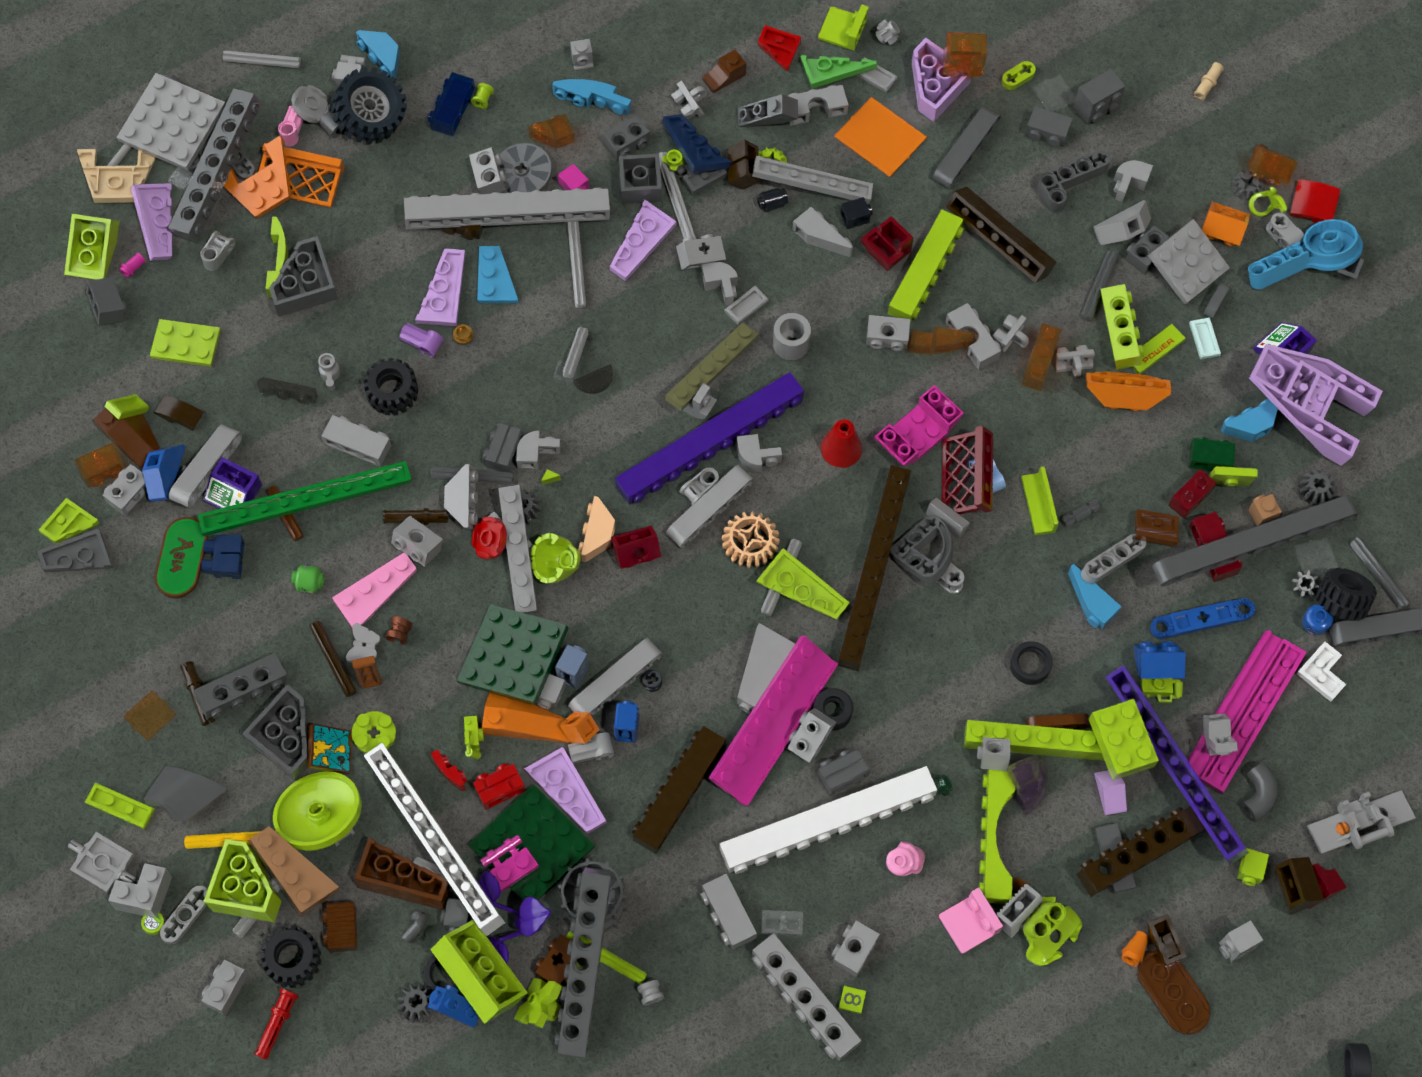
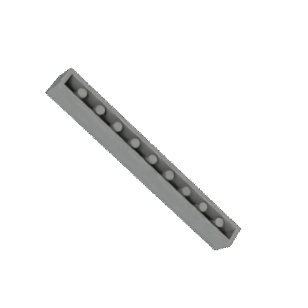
[404,188,610,230]

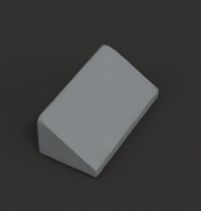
[926,498,970,539]

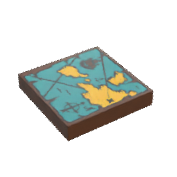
[307,724,352,774]

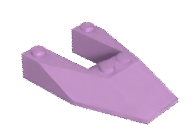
[1249,344,1383,466]

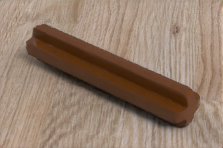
[267,486,304,541]

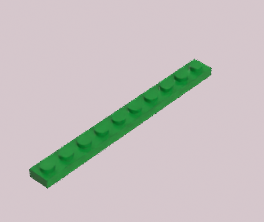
[197,461,412,537]

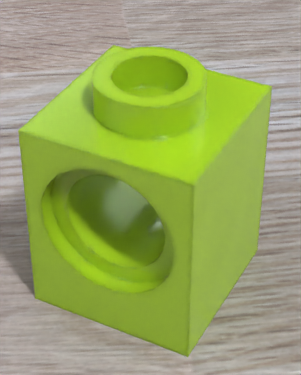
[1237,848,1269,886]

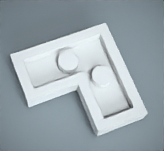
[1297,642,1346,702]

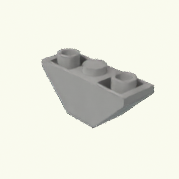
[1093,200,1151,245]
[444,464,479,531]

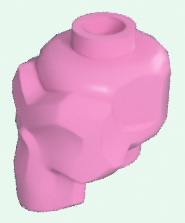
[886,841,925,876]

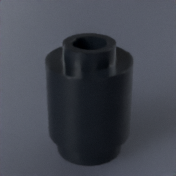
[757,188,788,212]

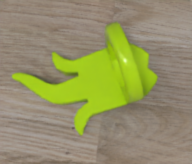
[1249,187,1287,217]

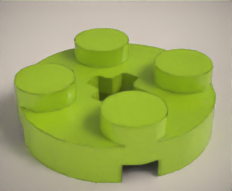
[352,711,396,754]

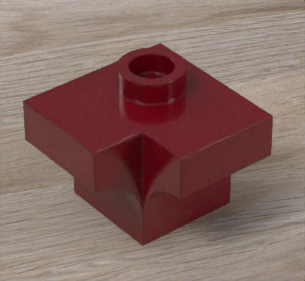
[1308,863,1347,909]

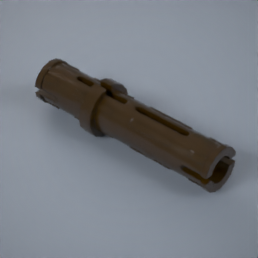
[383,508,449,525]
[180,661,215,726]

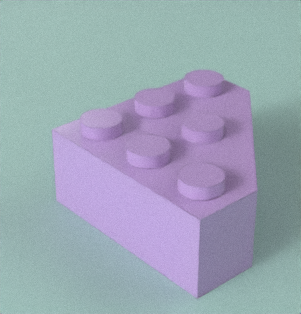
[911,38,973,122]

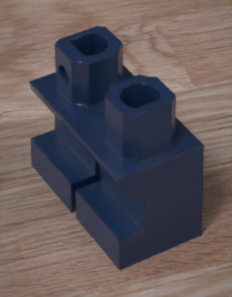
[201,534,245,579]

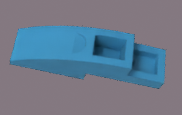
[552,79,631,115]

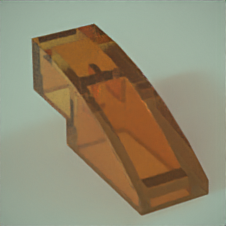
[909,326,975,354]

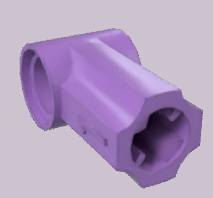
[399,323,444,358]

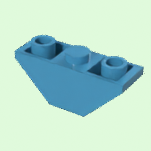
[356,30,400,78]
[1221,399,1278,442]

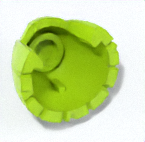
[531,533,581,584]

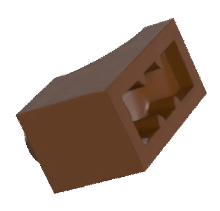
[702,49,746,93]

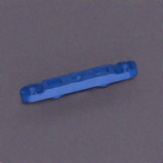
[1150,598,1256,639]

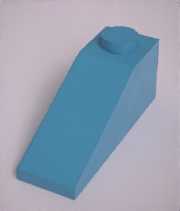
[1068,564,1121,630]

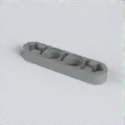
[1081,534,1146,584]

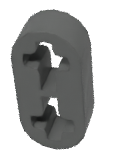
[1204,282,1230,319]

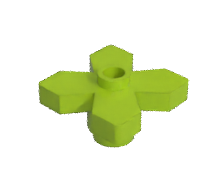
[514,978,563,1028]

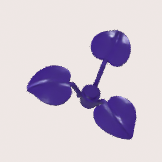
[478,871,552,964]

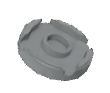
[291,85,331,123]

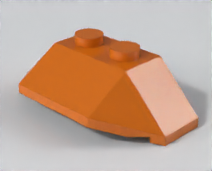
[1086,371,1171,411]

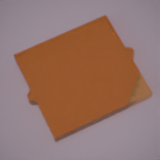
[123,690,176,741]

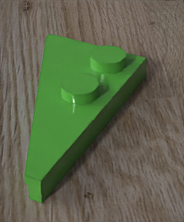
[800,55,878,89]

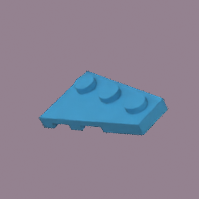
[477,246,519,303]

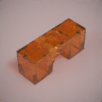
[1021,323,1062,392]

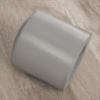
[773,313,811,360]

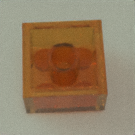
[943,32,987,77]

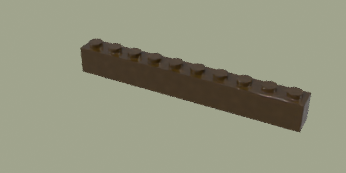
[838,465,911,671]

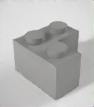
[108,863,172,918]

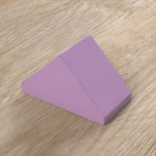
[1094,770,1127,815]

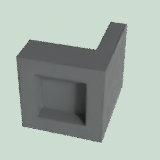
[1336,257,1364,279]

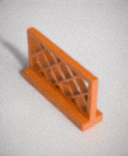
[258,143,345,208]

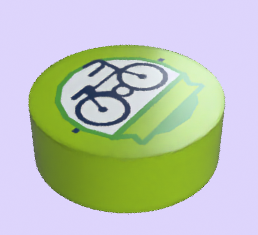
[141,913,165,935]

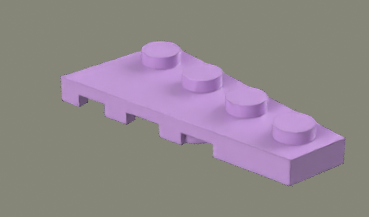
[131,183,172,261]
[415,249,465,326]

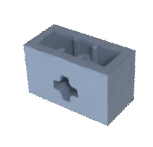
[555,645,589,689]

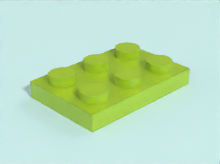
[150,319,221,367]

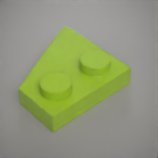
[39,498,99,544]

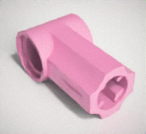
[278,106,304,146]

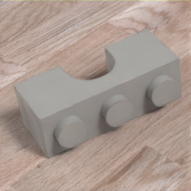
[788,85,848,126]
[945,303,1001,370]

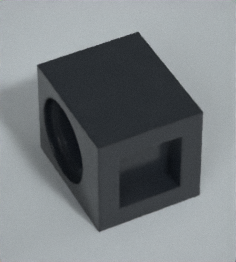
[840,197,873,229]

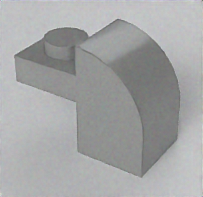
[1113,160,1153,202]
[701,262,738,306]
[682,383,717,419]
[516,431,561,469]
[737,434,782,472]
[1203,713,1238,755]

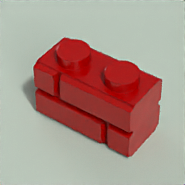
[473,763,526,810]

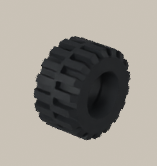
[364,358,419,416]
[1316,568,1377,621]
[260,926,321,988]

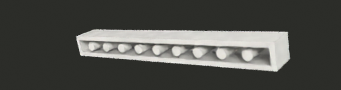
[364,743,505,936]
[719,766,937,874]

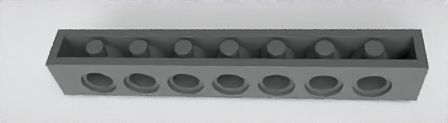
[168,88,261,243]
[555,867,613,1057]

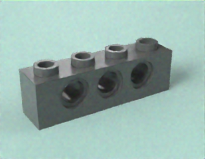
[195,653,287,720]

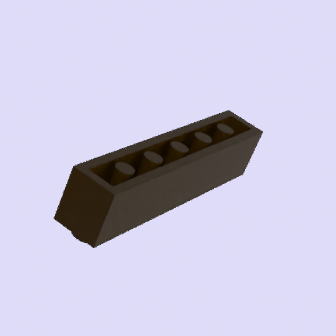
[946,187,1057,283]
[632,726,726,854]

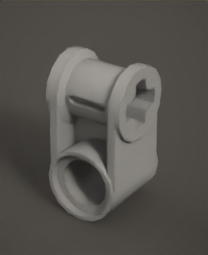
[1266,213,1304,248]
[200,231,236,271]
[679,468,719,505]
[925,554,964,594]

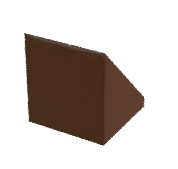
[1012,877,1029,894]

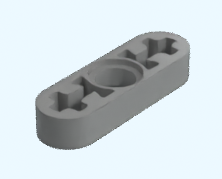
[160,886,208,944]

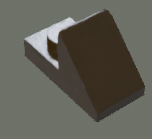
[1147,914,1187,965]

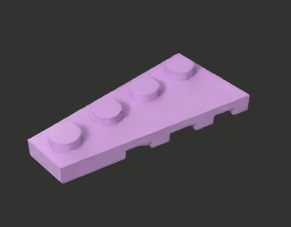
[610,200,676,281]
[524,747,607,834]

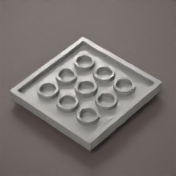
[116,73,226,171]

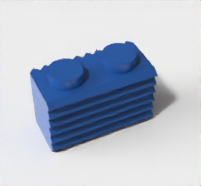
[614,701,639,743]

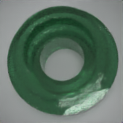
[934,775,953,796]

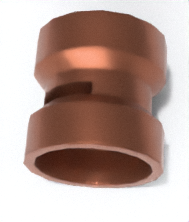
[385,616,413,645]

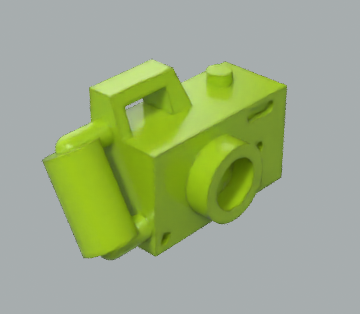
[1140,678,1183,703]
[464,716,484,760]

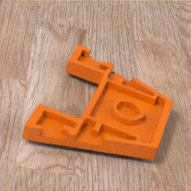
[223,136,292,218]

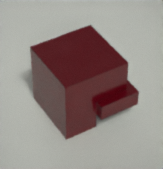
[861,216,914,271]

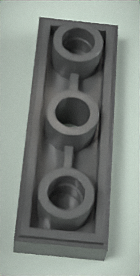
[1095,823,1136,894]

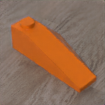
[482,693,570,743]

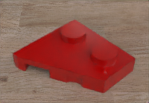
[758,25,801,71]

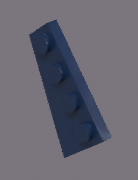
[662,114,731,173]

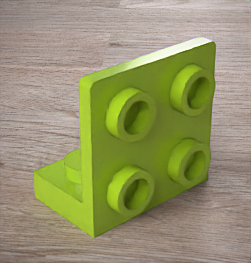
[818,4,869,51]

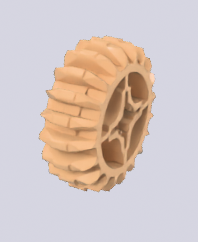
[722,511,780,568]

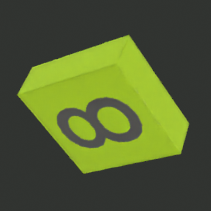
[839,986,866,1014]

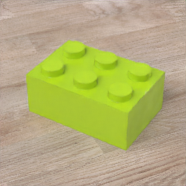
[1088,699,1159,781]

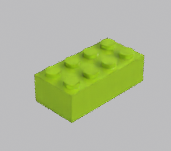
[430,919,528,1024]

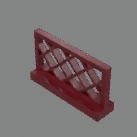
[941,426,993,515]

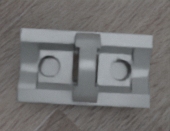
[671,80,707,119]
[992,314,1029,353]
[1055,345,1095,377]

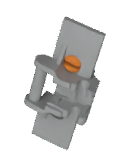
[1307,790,1416,854]

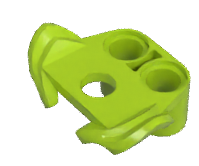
[1023,901,1082,966]

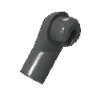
[401,909,427,943]

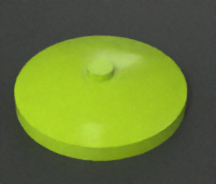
[273,771,362,851]

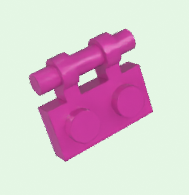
[480,835,539,892]

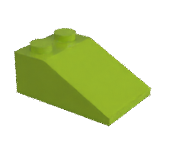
[64,214,120,279]

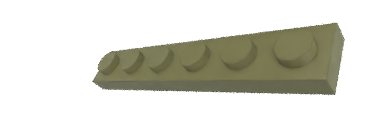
[665,322,758,411]

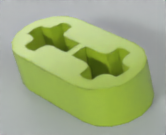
[1002,61,1036,90]

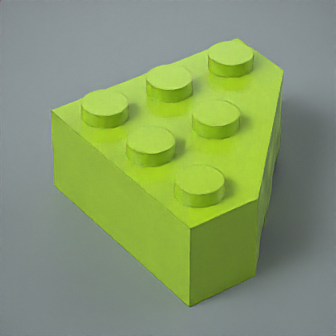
[204,839,282,923]

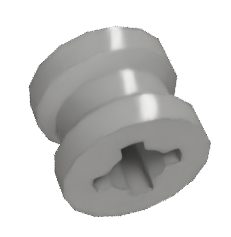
[637,980,664,1006]

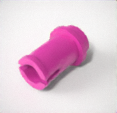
[119,253,146,278]

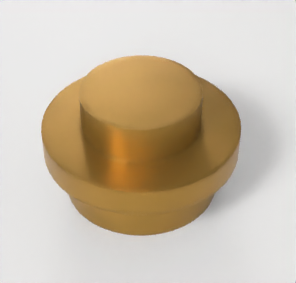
[453,324,474,345]

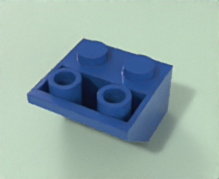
[1134,641,1186,679]

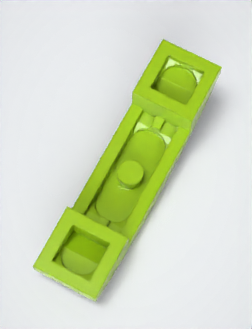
[266,217,288,298]

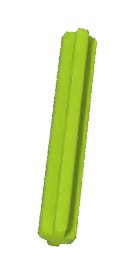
[566,931,647,984]

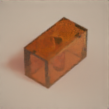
[1246,145,1298,185]
[75,442,126,488]

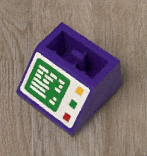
[1253,322,1317,355]
[203,457,262,509]

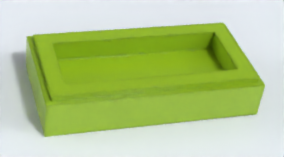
[104,394,149,420]

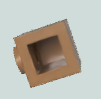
[1249,494,1282,526]

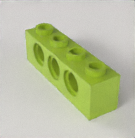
[1101,284,1144,370]

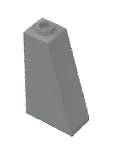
[737,623,795,713]

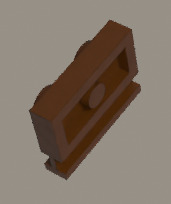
[1135,509,1179,547]

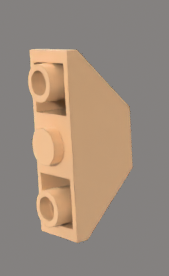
[578,496,615,562]

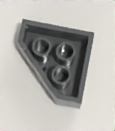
[269,236,338,317]
[242,685,309,781]

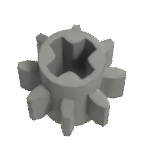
[876,19,900,45]
[1292,570,1319,597]

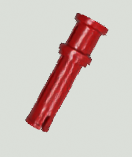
[254,988,299,1060]

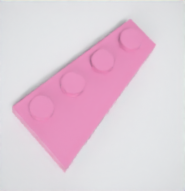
[332,553,417,629]

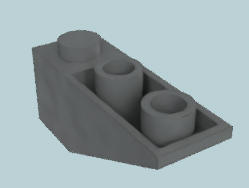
[738,94,798,127]

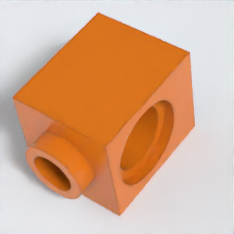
[560,712,600,744]

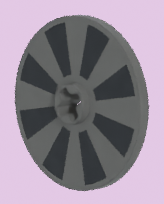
[499,143,552,193]

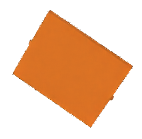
[834,97,927,177]

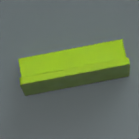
[1021,466,1058,536]

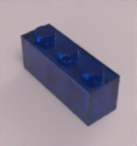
[428,72,475,137]

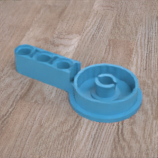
[1248,219,1363,289]

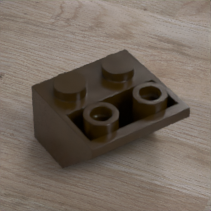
[1275,857,1324,915]

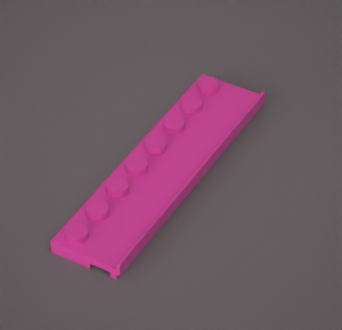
[1188,630,1306,795]
[709,636,838,806]

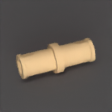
[1194,62,1224,101]

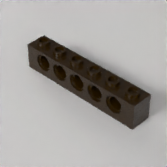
[1076,806,1205,897]

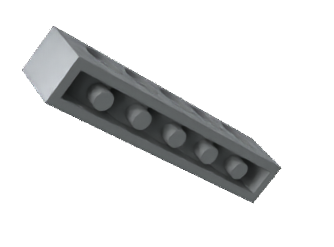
[752,933,861,1061]

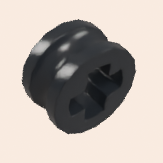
[642,670,662,692]

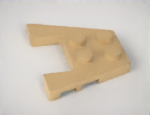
[77,149,156,203]

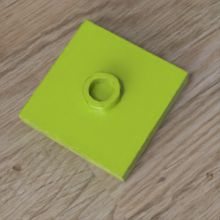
[1208,466,1258,486]

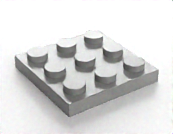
[1147,219,1230,304]

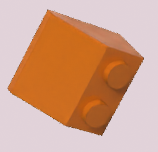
[1202,201,1250,246]

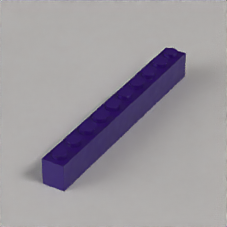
[615,372,804,505]
[1106,665,1249,865]

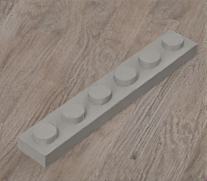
[752,156,873,204]
[498,485,538,613]

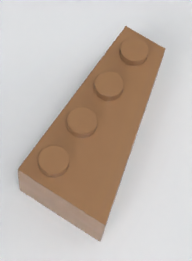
[250,826,339,918]

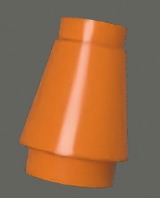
[1121,931,1149,966]

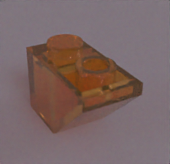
[528,114,575,149]

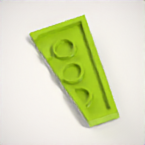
[756,548,850,620]

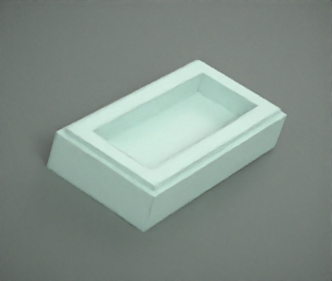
[1189,317,1221,360]

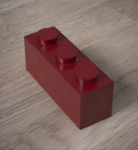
[1189,512,1242,582]

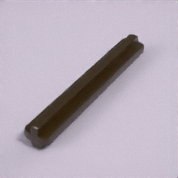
[310,621,357,697]

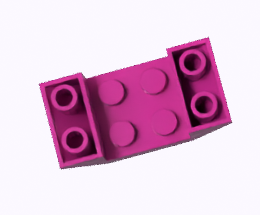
[874,385,964,466]

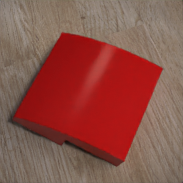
[1290,180,1341,223]

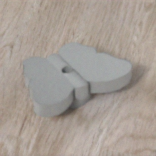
[346,623,380,663]

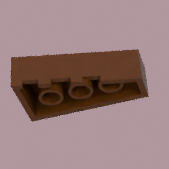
[354,837,450,910]

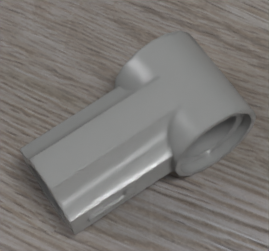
[568,732,614,764]

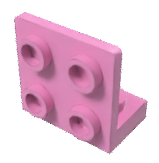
[939,888,1003,954]

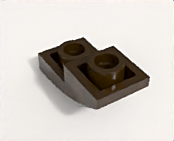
[154,395,204,431]

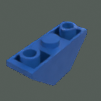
[142,444,186,502]

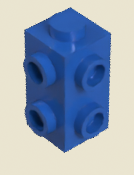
[427,985,479,1028]

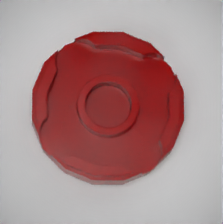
[472,517,507,560]

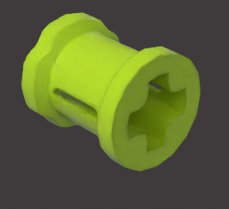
[471,83,494,109]

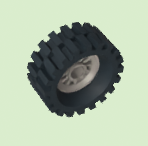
[331,67,407,144]

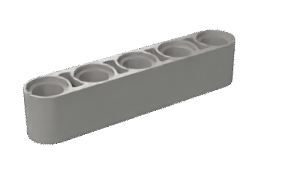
[169,425,242,508]
[666,465,754,549]
[568,638,663,715]

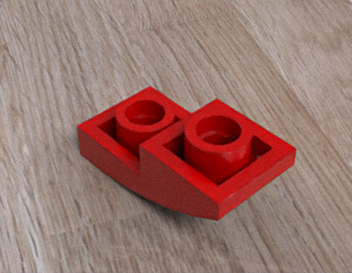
[431,749,468,792]

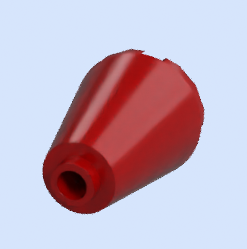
[821,419,862,468]

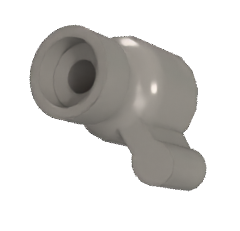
[318,353,340,391]

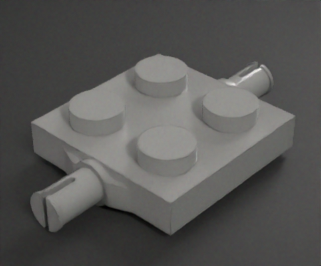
[68,832,136,894]

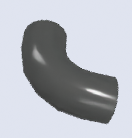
[1242,762,1278,822]

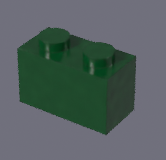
[1188,437,1236,471]

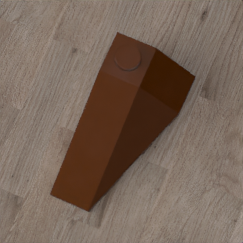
[93,408,160,470]

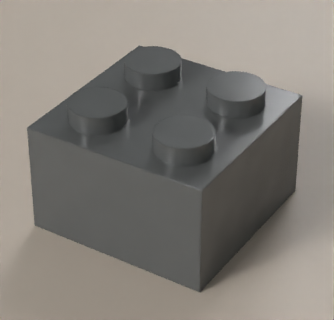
[1073,69,1125,125]
[619,153,662,203]

